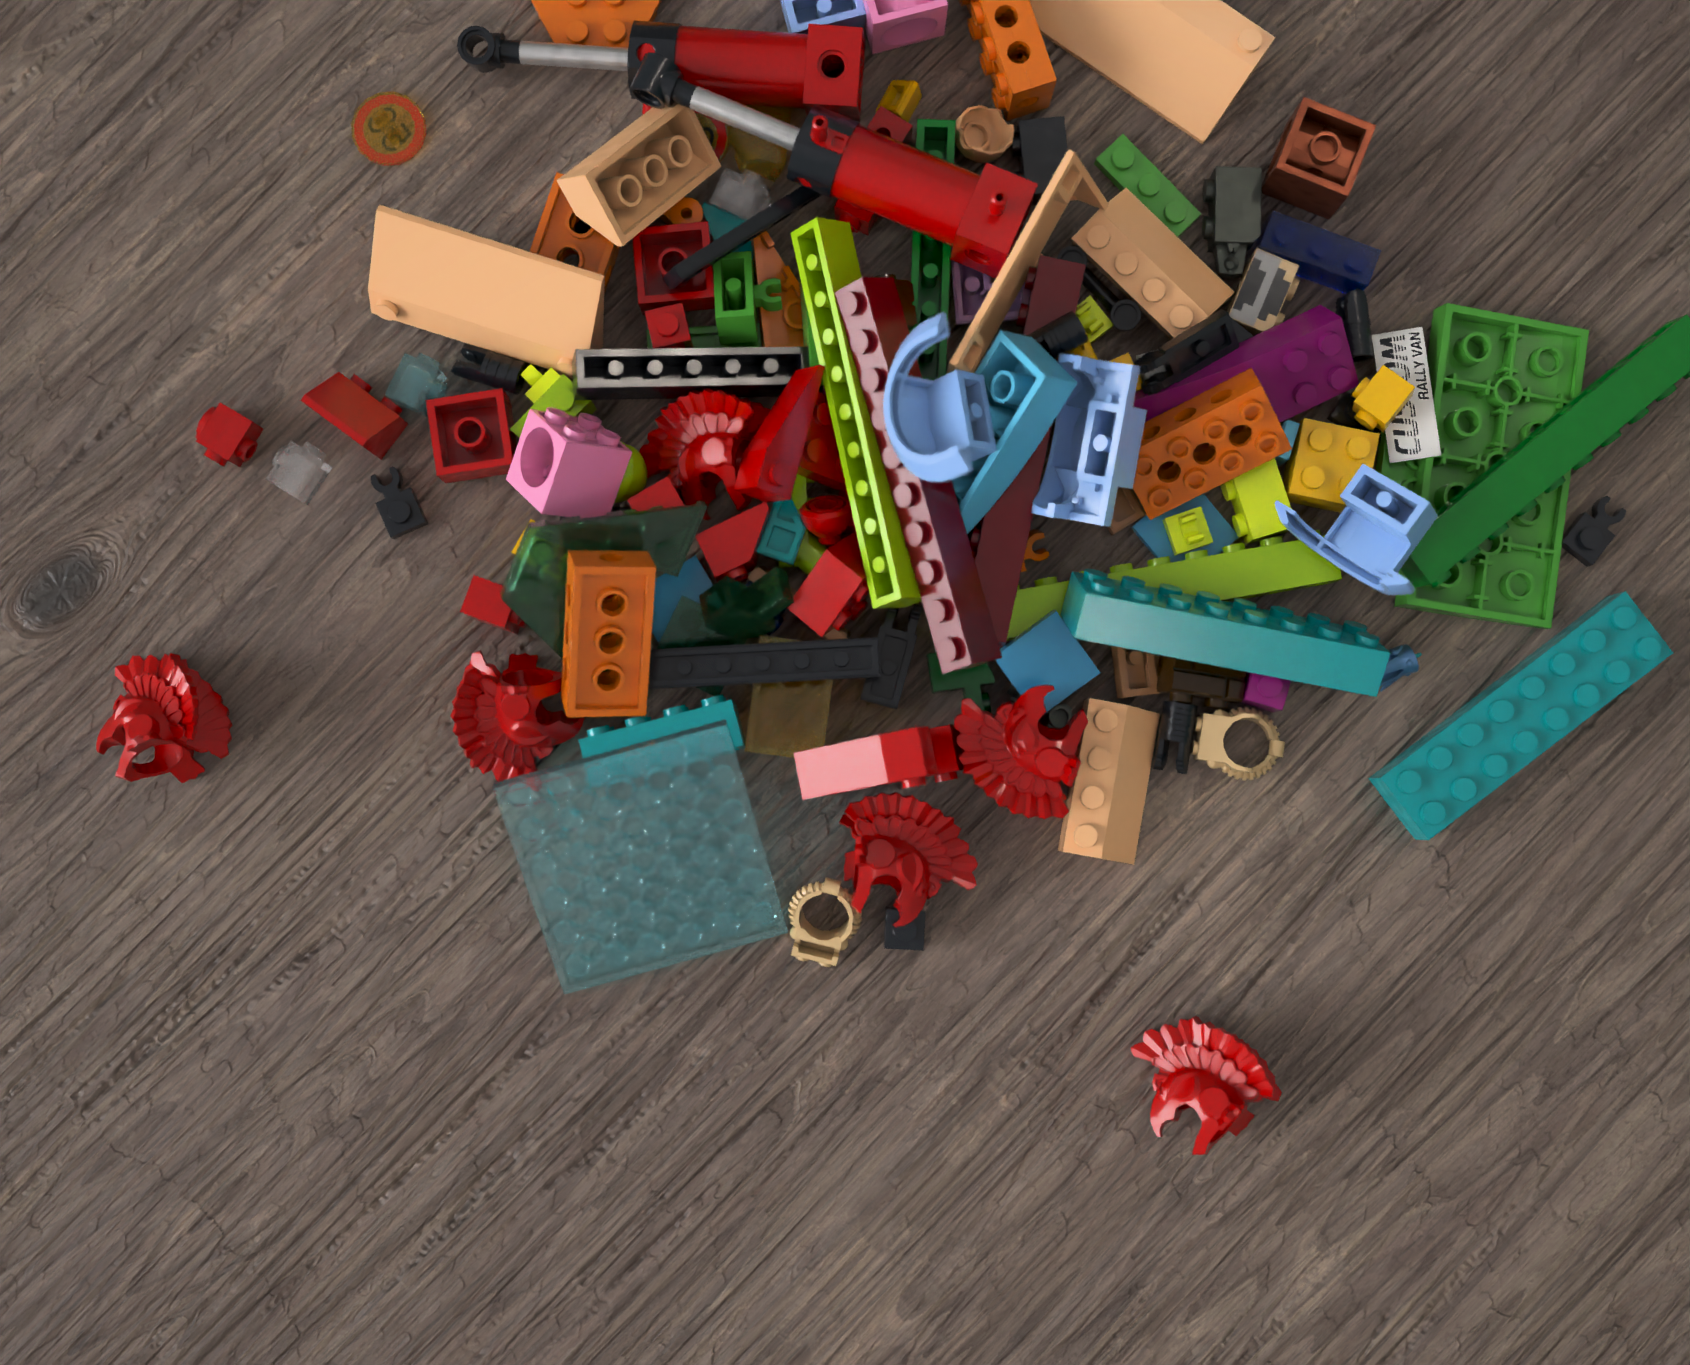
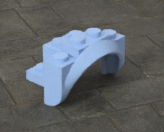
[1031,354,1147,527]

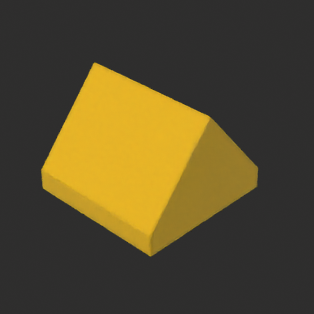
[875,80,922,122]

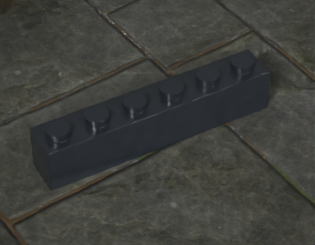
[572,346,809,400]

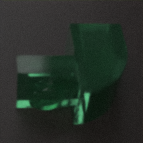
[699,566,794,639]

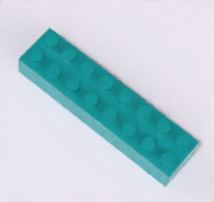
[1060,569,1391,697]
[1368,591,1673,840]

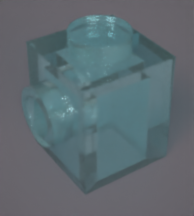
[385,353,447,418]

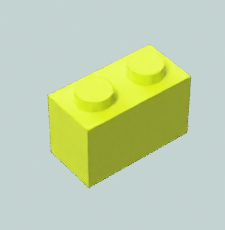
[1220,458,1292,545]

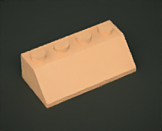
[557,103,722,247]
[1071,188,1235,339]
[1058,698,1160,865]

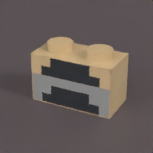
[1227,248,1300,336]

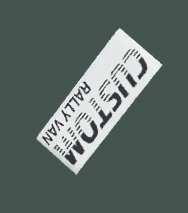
[1372,327,1441,463]

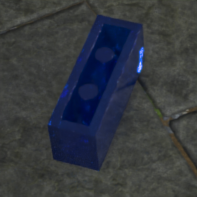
[1252,210,1381,294]

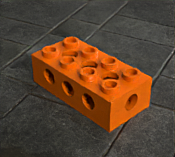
[959,0,1057,121]
[529,172,621,295]
[1133,368,1292,520]
[561,550,656,717]

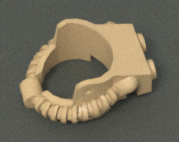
[1191,707,1285,781]
[788,877,862,967]

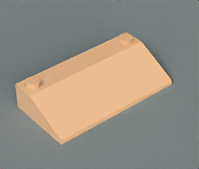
[1030,0,1276,145]
[946,149,1109,374]
[368,204,605,378]

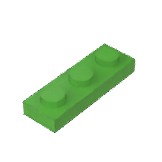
[1094,134,1201,238]

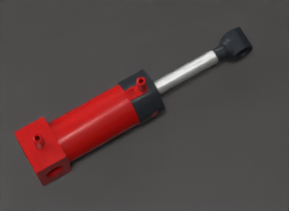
[457,20,866,122]
[629,53,1038,278]

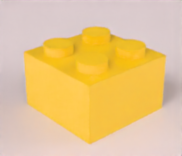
[1283,418,1380,513]

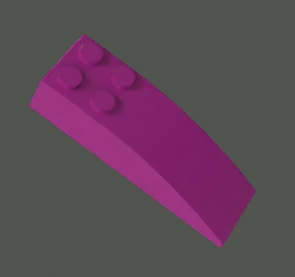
[1133,304,1359,463]

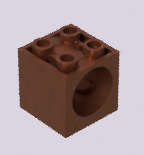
[1261,97,1376,220]

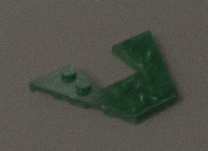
[500,501,707,672]

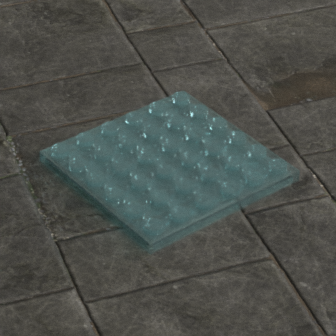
[493,719,788,995]

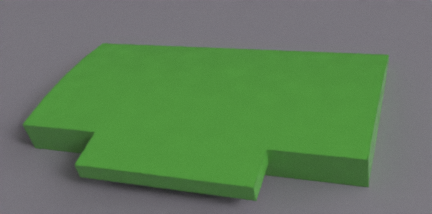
[1376,303,1589,629]

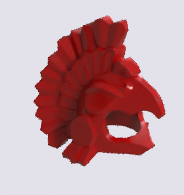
[639,388,771,520]
[450,650,585,791]
[96,653,233,783]
[954,684,1088,820]
[839,791,978,928]
[1131,1016,1282,1155]

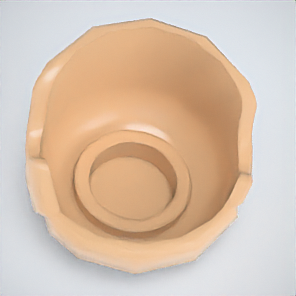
[955,105,1015,163]

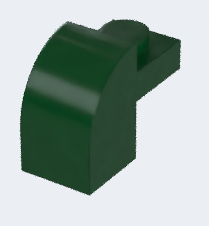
[926,653,995,713]

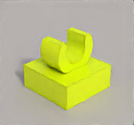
[1076,296,1113,344]
[520,364,561,404]
[1162,506,1213,556]

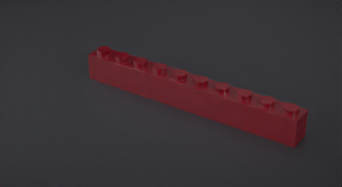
[970,255,1086,647]
[834,277,1002,674]

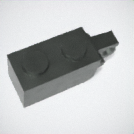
[1202,166,1262,278]

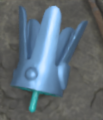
[1380,644,1422,692]

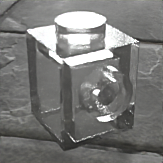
[710,167,773,221]
[266,441,333,505]

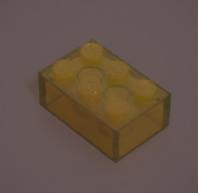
[745,635,834,759]

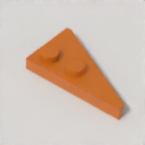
[751,231,804,347]

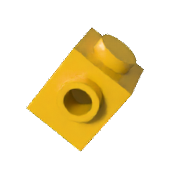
[1351,365,1415,432]

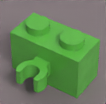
[713,251,783,344]

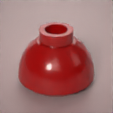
[799,495,853,545]

